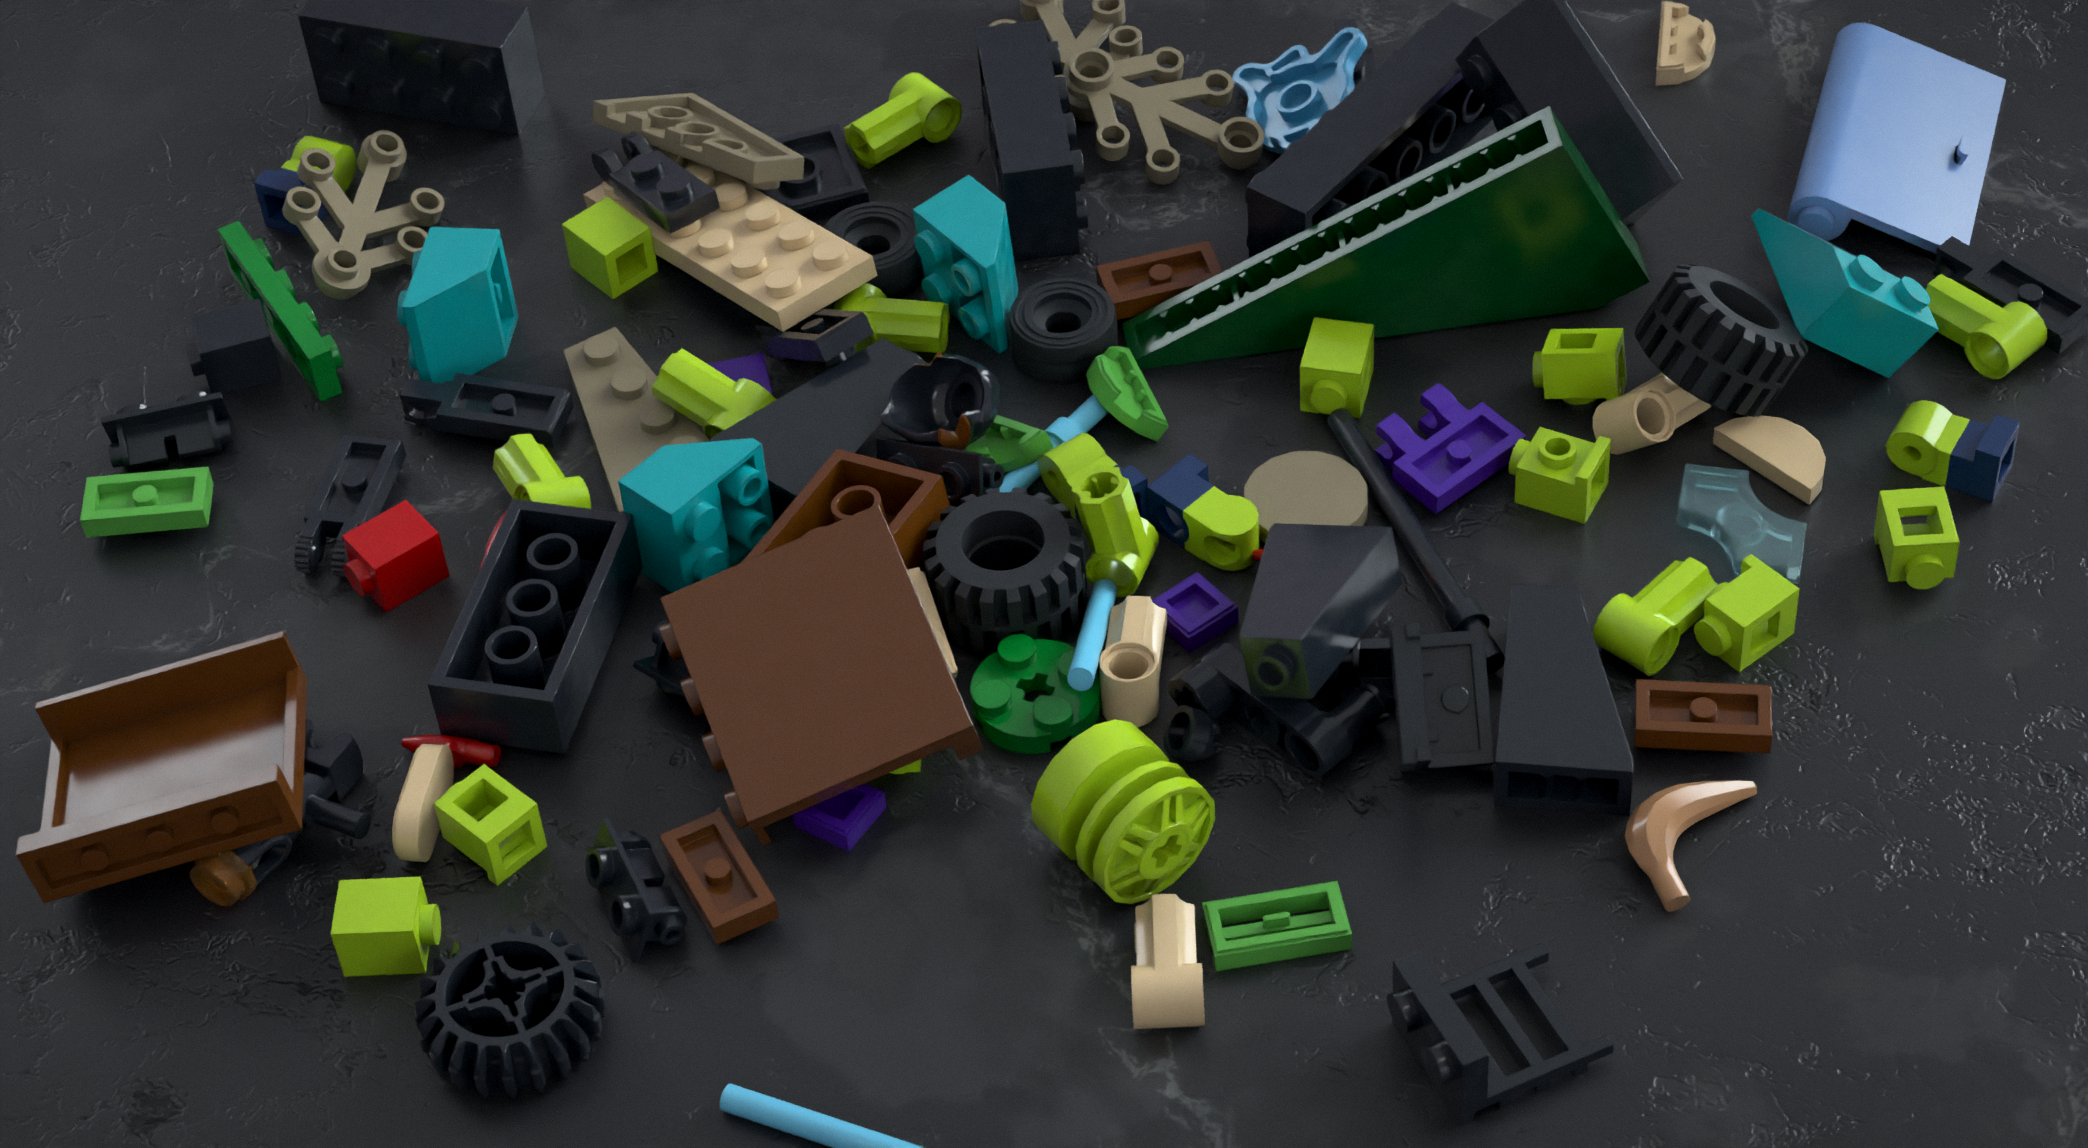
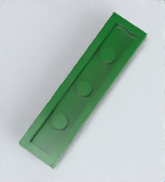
[217,221,344,402]

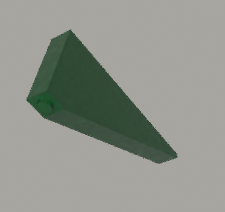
[1122,106,1650,370]

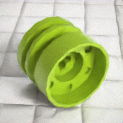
[1031,719,1215,904]

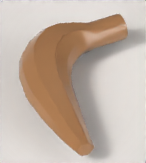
[1625,780,1757,912]

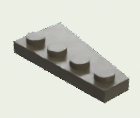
[593,93,805,189]
[563,327,709,513]

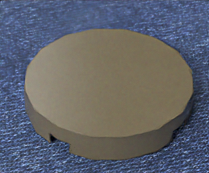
[1244,451,1368,543]

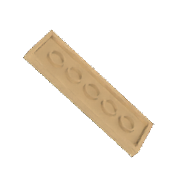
[583,148,878,332]

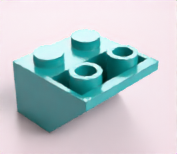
[913,175,1018,354]
[397,227,519,384]
[618,438,775,593]

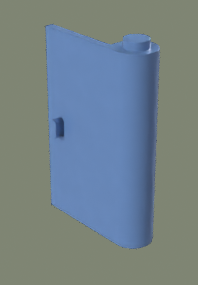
[1787,22,2006,254]

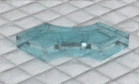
[1677,464,1807,584]

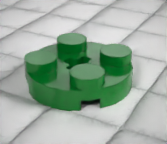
[970,634,1101,754]

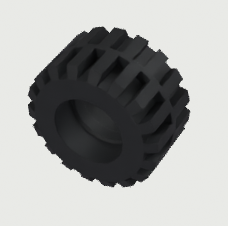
[1635,264,1808,417]
[923,488,1088,655]

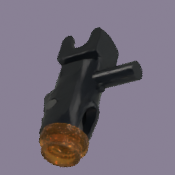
[190,719,371,907]

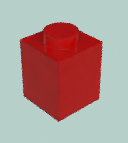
[342,500,450,613]

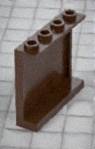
[659,504,984,846]
[16,631,307,903]

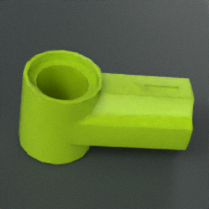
[844,72,962,169]
[1926,274,2047,379]
[833,283,950,354]
[652,348,776,440]
[493,434,591,509]
[1071,466,1159,597]
[1592,557,1718,676]

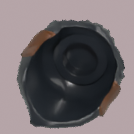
[880,352,1000,450]

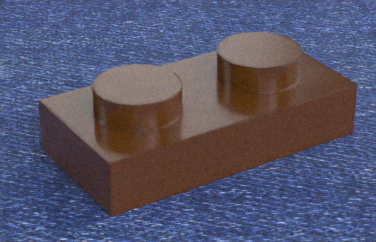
[1096,241,1223,320]
[1634,679,1772,753]
[659,809,779,945]

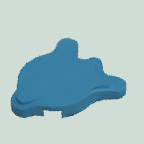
[1232,27,1367,154]

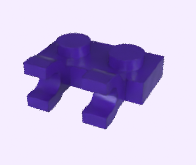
[1374,383,1526,514]

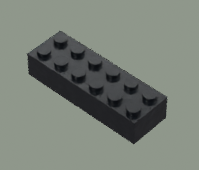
[1245,2,1496,258]

